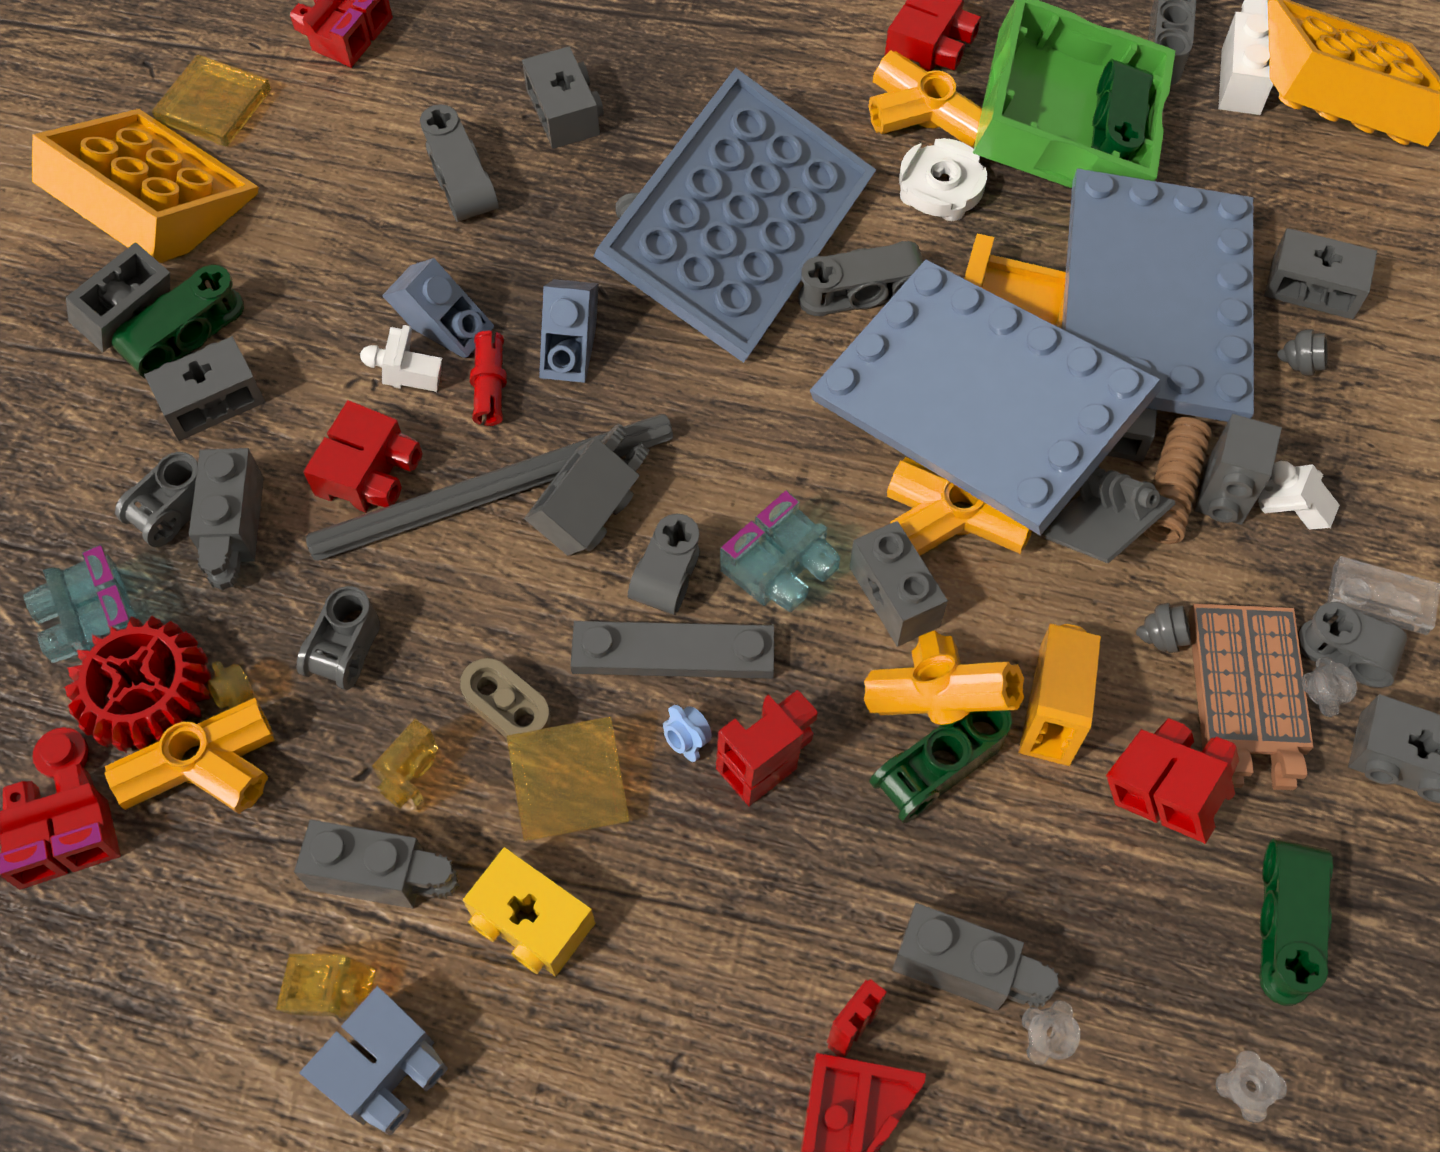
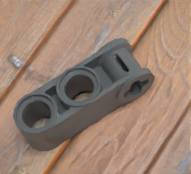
[420,104,499,222]
[798,241,924,316]

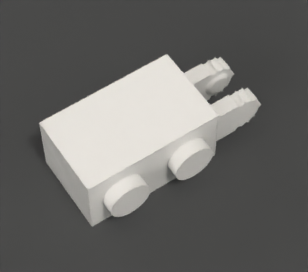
[1218,0,1273,115]

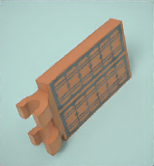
[1188,604,1313,790]

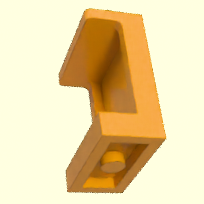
[964,233,1066,329]

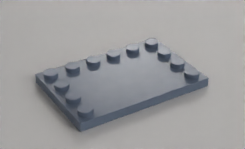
[593,67,876,363]
[1062,169,1254,422]
[810,260,1160,536]

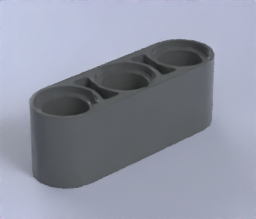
[1148,0,1196,86]

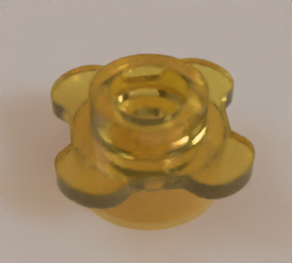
[208,661,254,709]

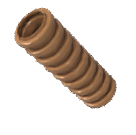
[1143,417,1212,544]

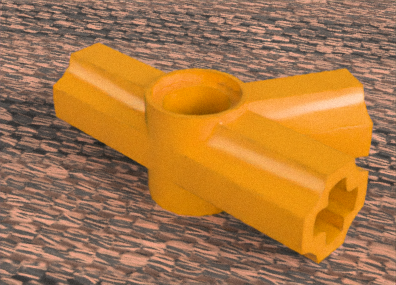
[868,50,982,149]
[887,457,1033,556]
[864,630,1024,725]
[105,698,275,814]

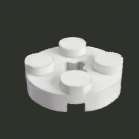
[899,138,987,221]

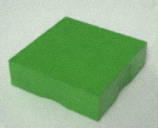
[973,0,1176,188]

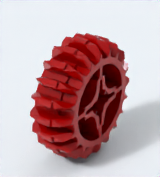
[64,616,212,753]

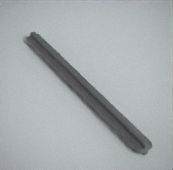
[306,414,673,561]

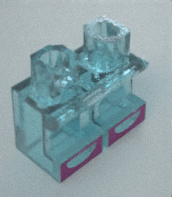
[720,490,841,612]
[23,544,137,663]

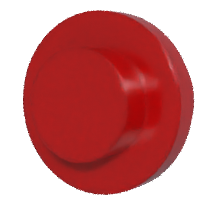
[32,727,88,779]

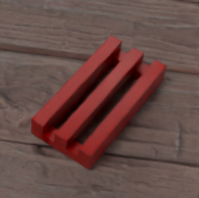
[827,978,887,1058]

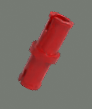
[470,330,507,426]

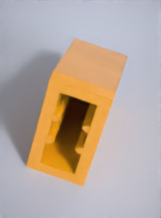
[1018,624,1101,766]

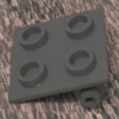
[1037,466,1176,563]

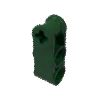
[1091,59,1153,160]
[112,265,244,378]
[869,710,1012,824]
[1259,839,1333,1006]

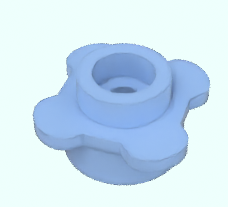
[663,705,712,762]

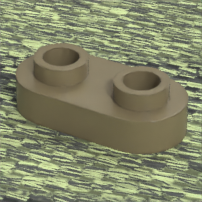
[460,658,551,745]

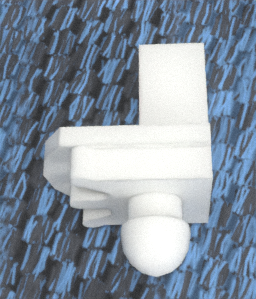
[360,325,442,392]
[1258,460,1340,530]

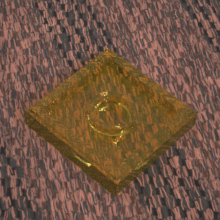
[152,54,271,147]
[506,717,629,841]

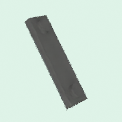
[570,621,774,679]

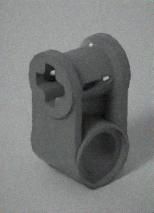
[115,452,198,547]
[628,513,700,615]
[296,586,380,690]
[1298,602,1408,688]

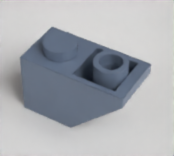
[382,258,494,358]
[539,279,599,383]

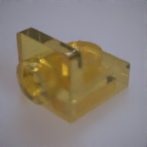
[372,719,438,812]
[276,954,375,1021]

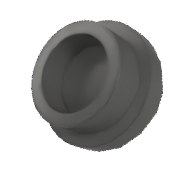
[1277,329,1328,376]
[1136,603,1191,653]

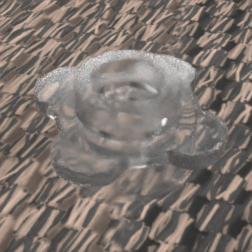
[1301,657,1357,717]
[1022,1000,1080,1065]
[1216,1051,1287,1123]

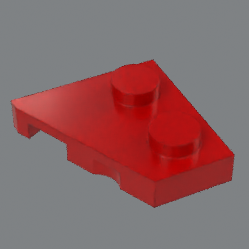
[800,1053,926,1152]

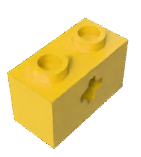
[463,847,596,977]

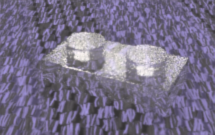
[1327,556,1440,635]

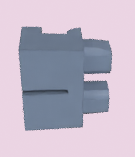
[299,986,448,1135]

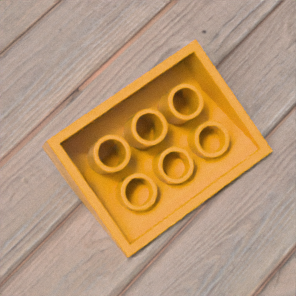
[1268,0,1440,147]
[32,109,259,263]

